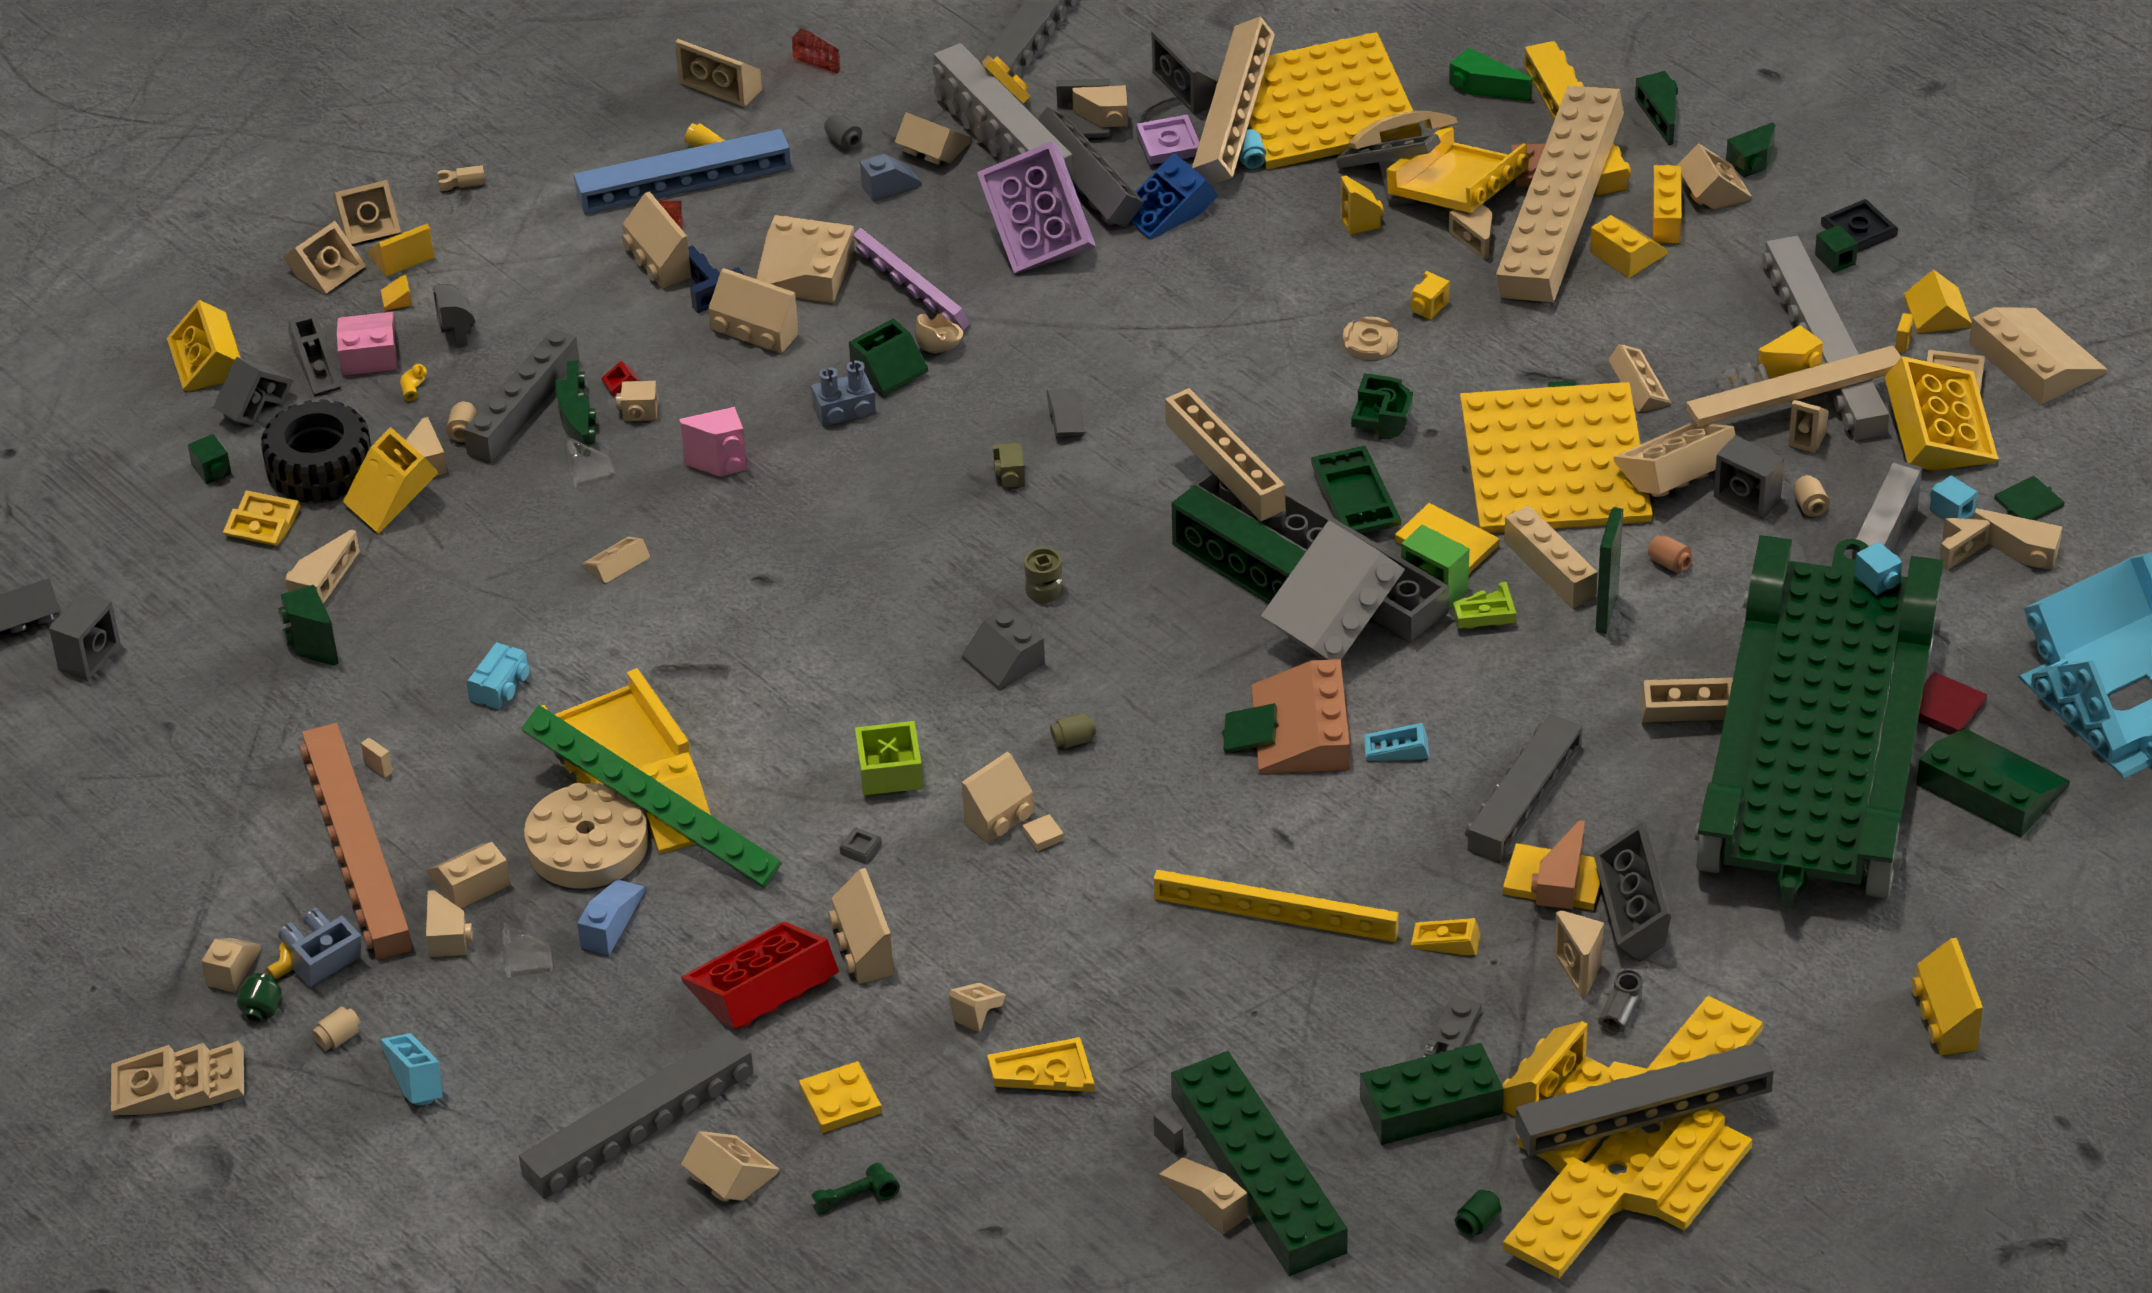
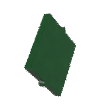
[1994,475,2065,521]
[1222,703,1279,754]

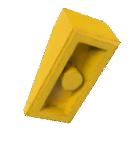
[1411,918,1481,955]

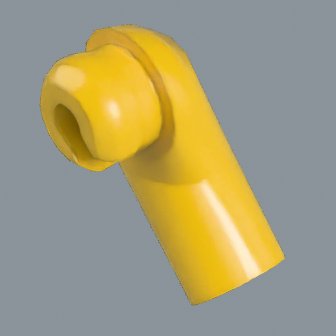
[400,364,427,402]
[266,942,294,979]

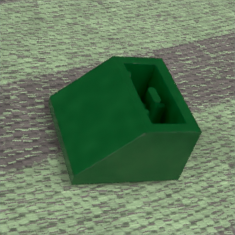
[849,318,928,395]

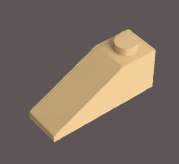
[1974,508,2062,571]
[285,530,360,604]
[1159,1158,1248,1235]

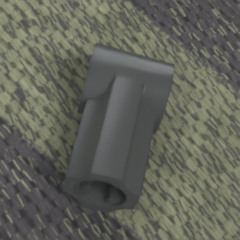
[1598,969,1643,1035]

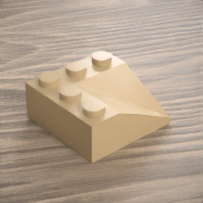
[756,215,855,303]

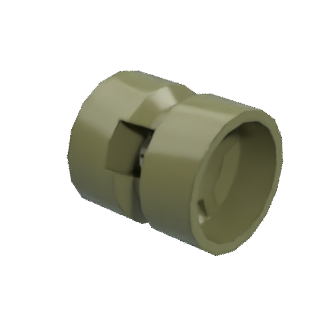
[1024,547,1063,603]

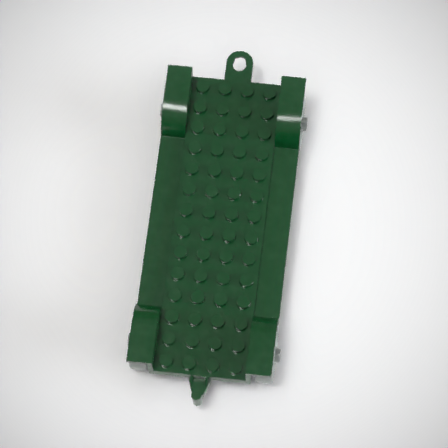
[1695,535,1944,908]

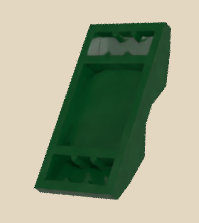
[1311,445,1402,534]

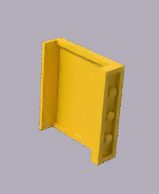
[1386,126,1529,213]
[542,668,691,784]

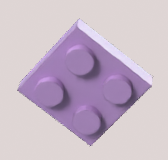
[1136,114,1200,165]

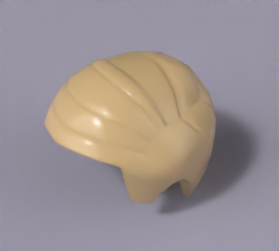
[915,314,963,354]

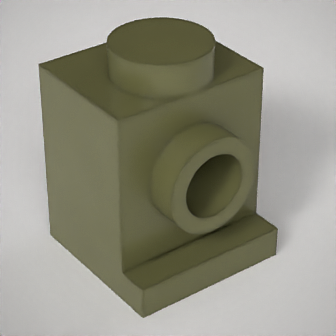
[993,443,1025,488]

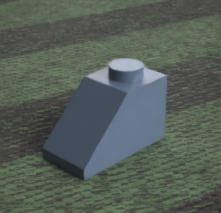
[860,154,922,201]

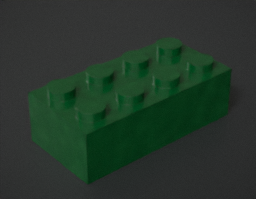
[1360,1043,1504,1145]

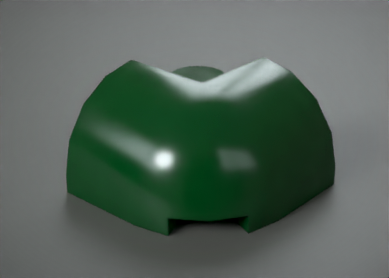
[1351,373,1413,439]

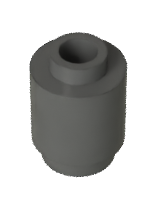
[824,114,862,150]

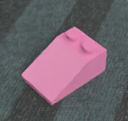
[337,312,397,376]

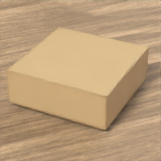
[361,738,392,778]
[1022,814,1064,852]

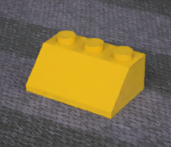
[167,300,241,392]
[1911,938,1983,1056]
[1502,1021,1588,1117]

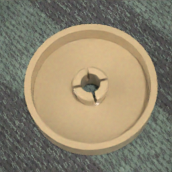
[524,783,648,889]

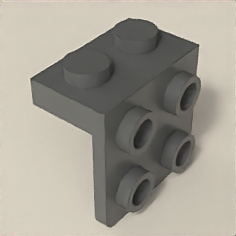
[1056,79,1110,138]

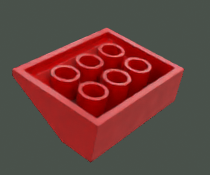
[681,921,839,1029]

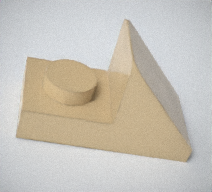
[1939,518,1991,570]
[948,983,1006,1032]

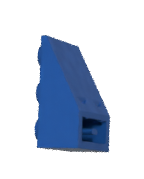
[1131,153,1218,239]

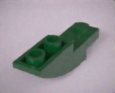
[555,360,596,456]

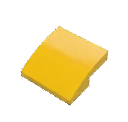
[223,490,301,546]

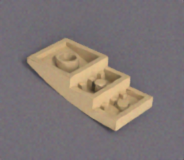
[111,1041,244,1115]

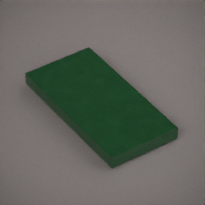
[1595,507,1623,634]

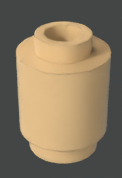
[446,401,478,442]
[1793,475,1830,517]
[312,1006,360,1051]

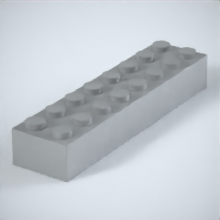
[932,43,1074,186]

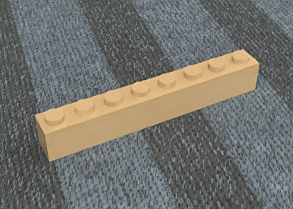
[1192,16,1275,185]

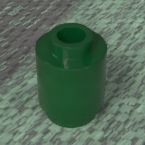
[1454,1189,1502,1237]

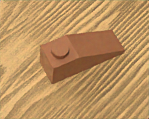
[1531,820,1585,909]

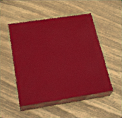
[1918,672,1988,735]

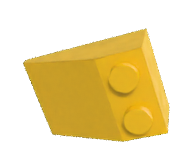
[635,752,711,854]

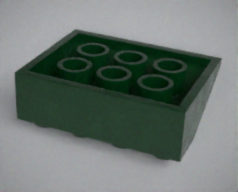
[1916,728,2070,837]

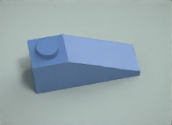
[577,879,646,955]

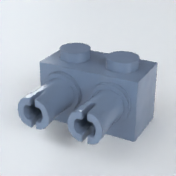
[811,360,876,427]
[277,908,361,987]

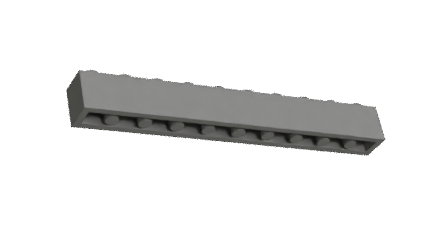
[1762,236,1889,441]

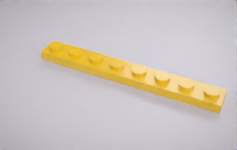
[1153,870,1399,942]

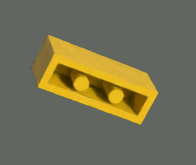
[1652,165,1682,243]

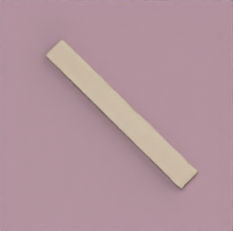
[1686,345,1901,427]

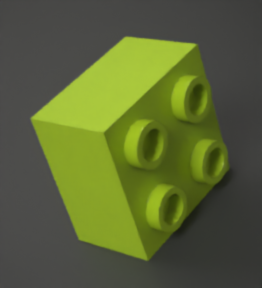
[855,721,923,796]

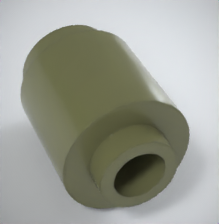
[1050,713,1096,749]

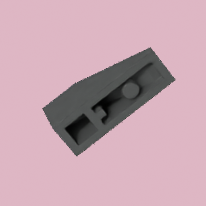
[288,312,341,396]

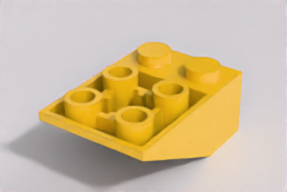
[343,427,438,534]

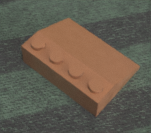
[1251,659,1350,774]

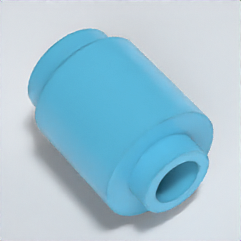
[1239,129,1266,169]

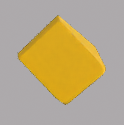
[381,275,412,311]

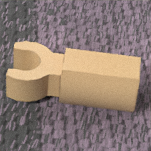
[438,165,486,191]

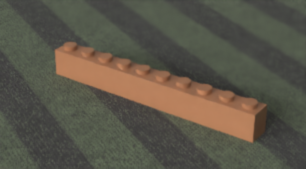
[299,723,412,960]

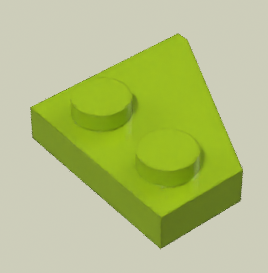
[1453,582,1516,629]

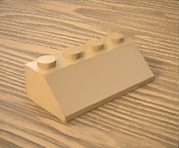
[1613,422,1735,497]

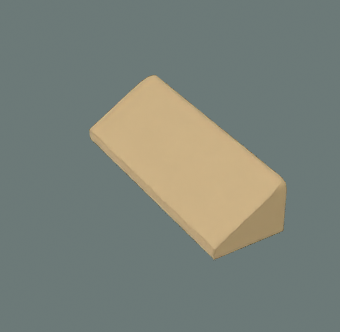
[1609,344,1671,412]

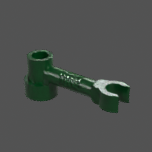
[811,1163,900,1214]

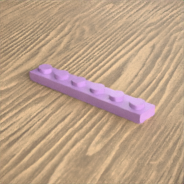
[853,228,971,331]

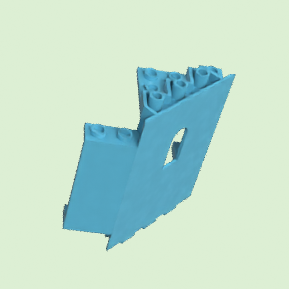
[2017,552,2152,779]

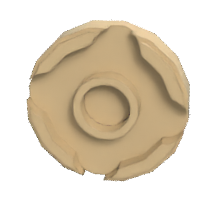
[1343,317,1398,361]

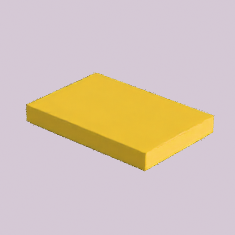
[1395,503,1500,574]
[1503,843,1601,911]

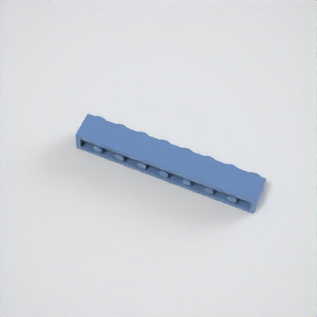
[574,129,791,214]

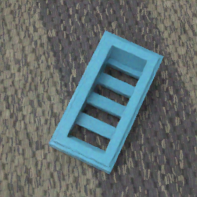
[1364,723,1429,761]

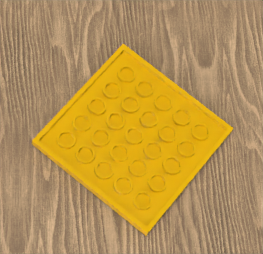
[1248,32,1421,170]
[1460,382,1653,533]

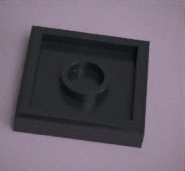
[1821,199,1898,253]

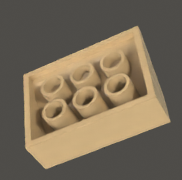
[1969,307,2108,405]

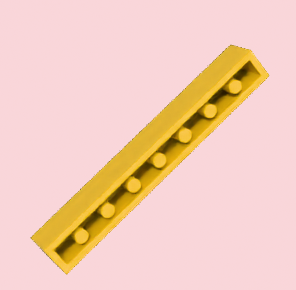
[1524,41,1631,196]

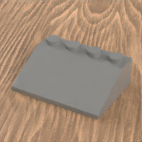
[1261,520,1405,660]

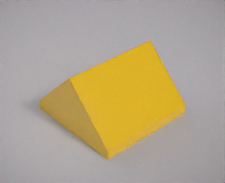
[367,223,434,277]
[1903,269,1972,333]

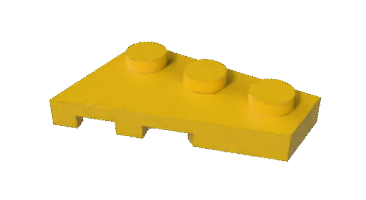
[987,1037,1095,1092]

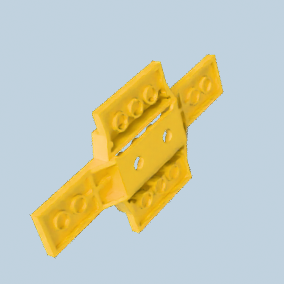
[1503,996,1763,1279]

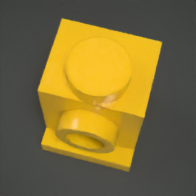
[1409,271,1450,320]

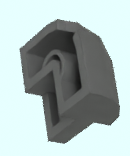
[433,283,476,348]

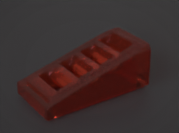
[792,28,840,73]

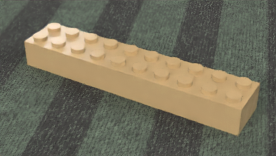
[1496,85,1624,303]

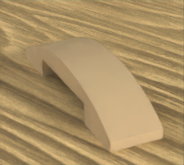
[1348,111,1458,149]

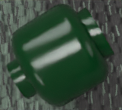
[237,973,282,1022]

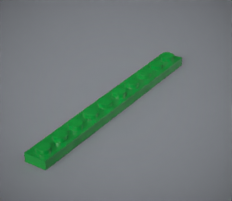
[521,705,782,888]

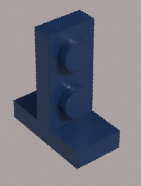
[688,245,744,314]

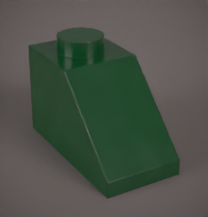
[1726,122,1776,178]

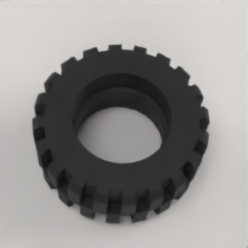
[261,399,371,503]

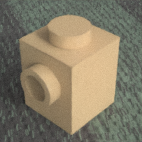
[616,381,658,421]

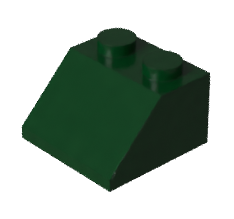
[278,585,339,665]

